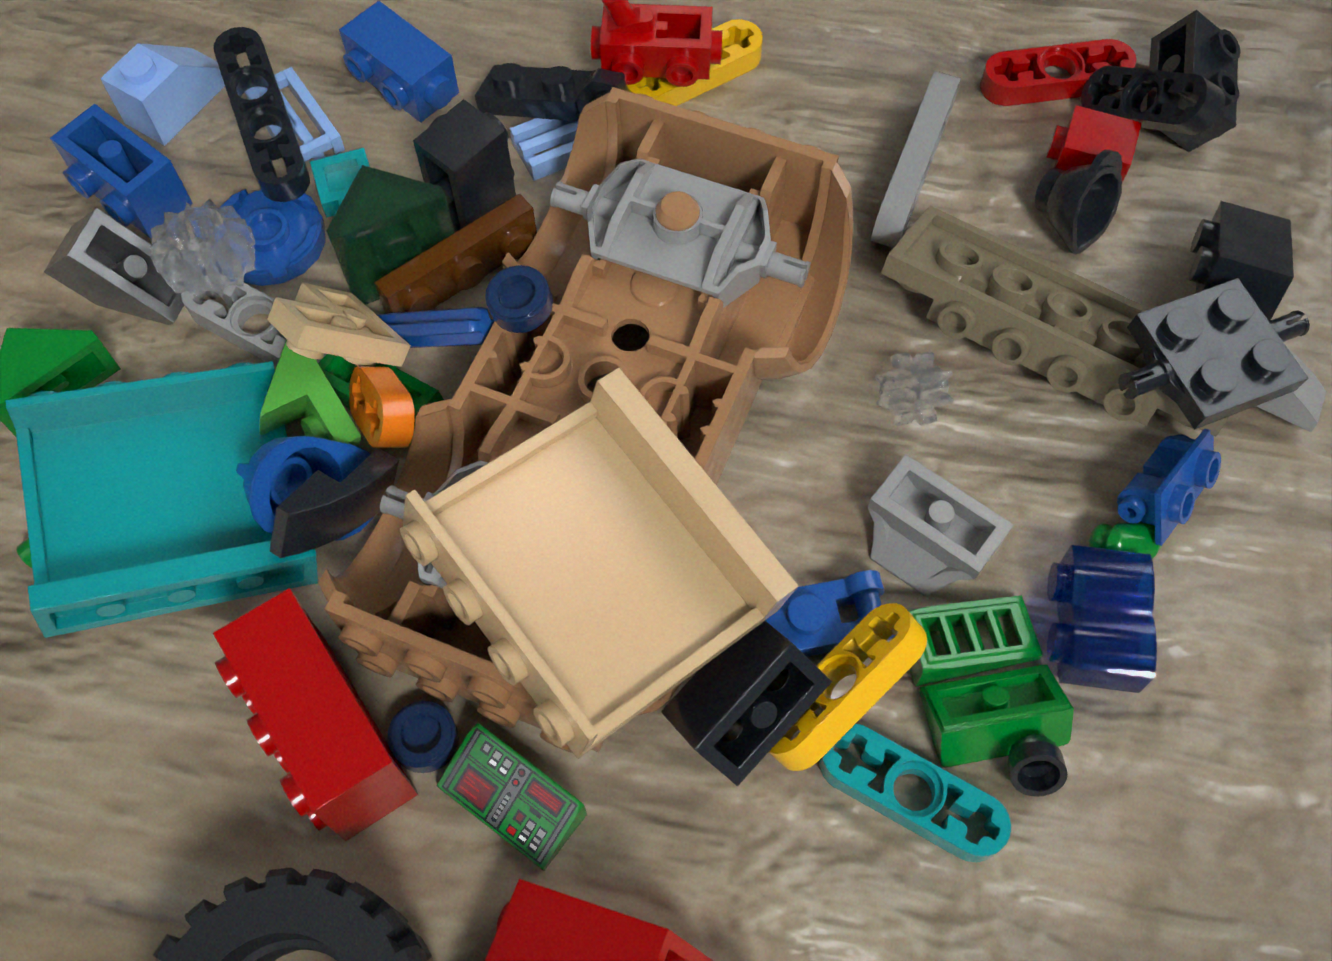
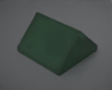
[326,165,454,305]

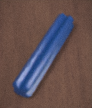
[376,307,495,348]

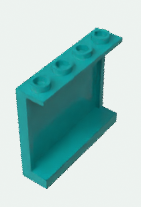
[6,361,318,638]

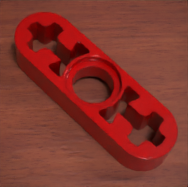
[980,39,1137,106]

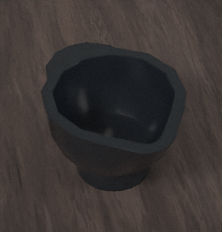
[1035,149,1122,255]

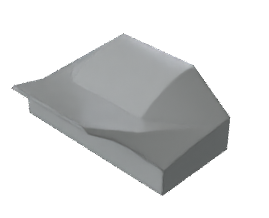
[868,454,1013,597]

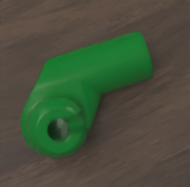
[1089,522,1161,565]

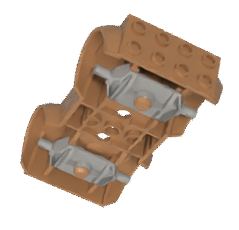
[318,87,853,753]

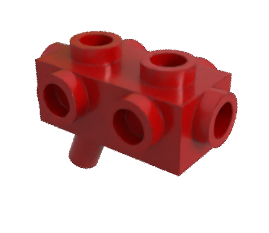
[591,0,723,87]

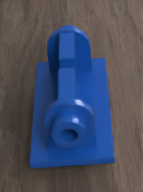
[1117,429,1221,546]

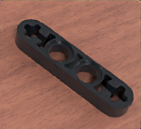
[214,27,310,202]

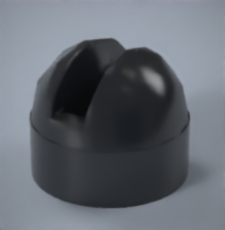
[1008,734,1068,797]

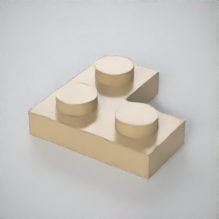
[267,282,411,367]

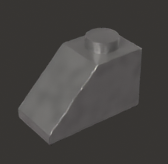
[44,208,195,325]

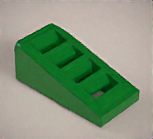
[908,595,1043,687]

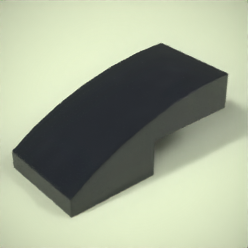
[269,448,400,558]

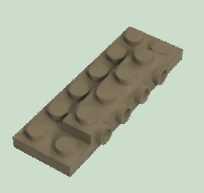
[881,206,1229,437]

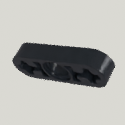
[1081,66,1225,135]

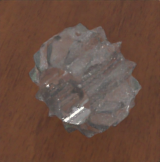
[150,199,256,300]

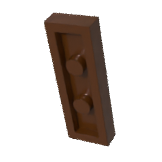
[374,193,537,314]

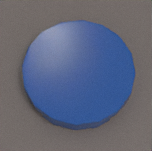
[209,189,326,286]

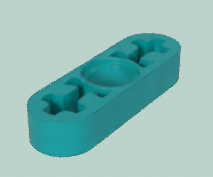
[819,724,1011,862]

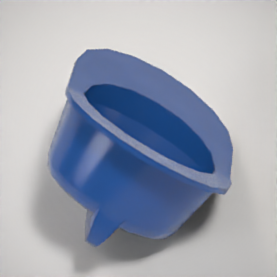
[236,436,374,541]

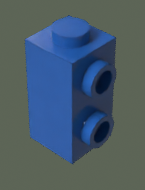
[339,1,459,123]

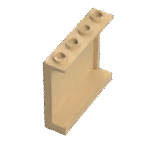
[400,368,798,759]

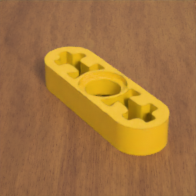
[626,19,763,106]
[769,603,927,771]

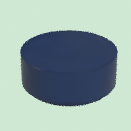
[485,265,553,333]
[387,701,459,773]

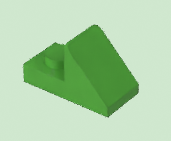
[259,339,361,447]

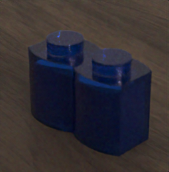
[1047,545,1157,693]

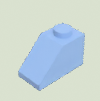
[100,43,225,146]

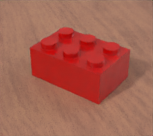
[213,588,418,841]

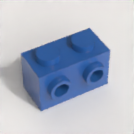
[50,103,193,239]

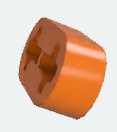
[349,366,415,448]

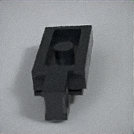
[475,63,627,121]

